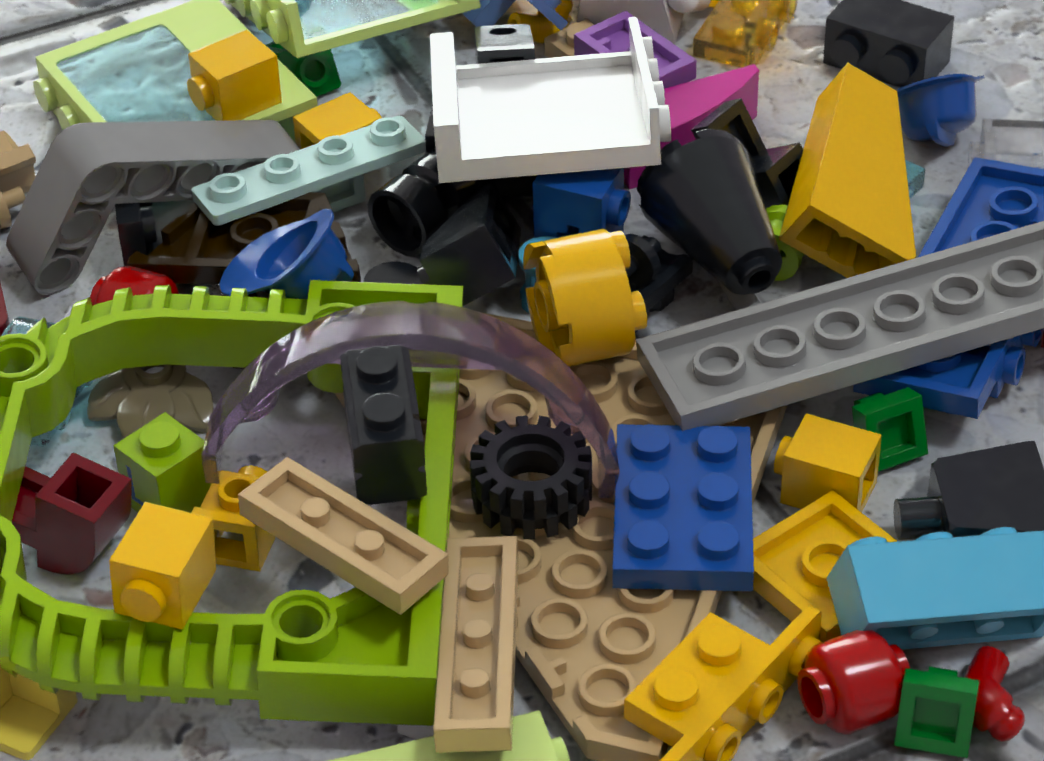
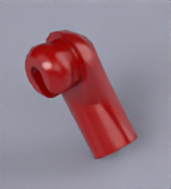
[963,646,1025,742]

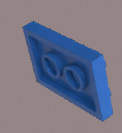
[613,424,754,591]

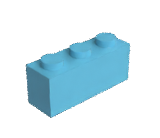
[826,527,1044,650]

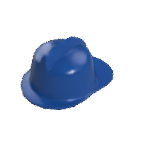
[896,74,985,147]
[219,209,354,299]

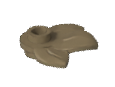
[87,365,214,438]

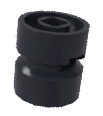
[368,149,478,256]

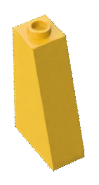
[779,63,916,278]

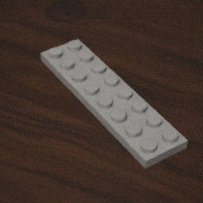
[636,221,1044,431]

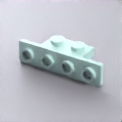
[192,116,426,226]

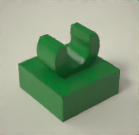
[852,387,928,472]
[894,666,979,758]

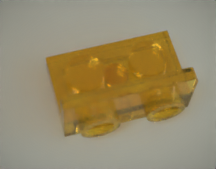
[693,0,797,68]

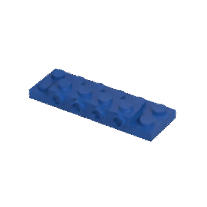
[853,157,1044,419]

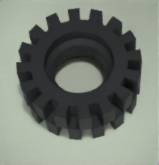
[469,415,592,539]

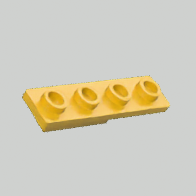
[624,605,822,761]

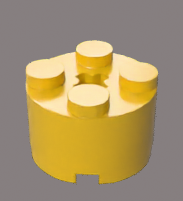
[523,229,647,370]

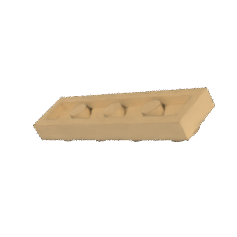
[433,536,519,753]

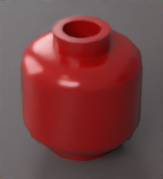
[797,630,910,735]

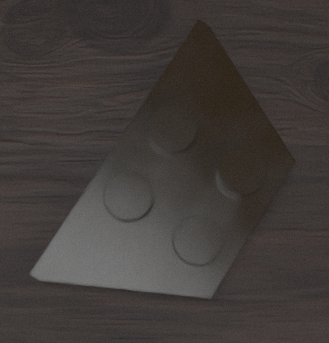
[127,192,361,286]

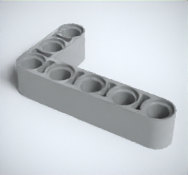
[6,120,300,295]

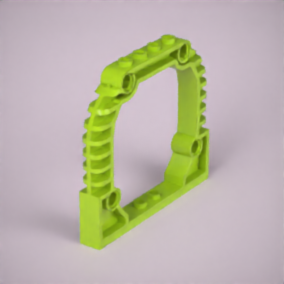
[0,280,463,726]

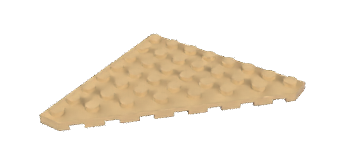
[335,309,787,761]

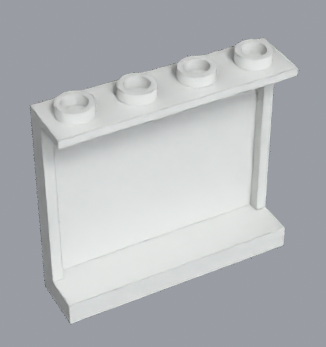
[430,17,671,183]

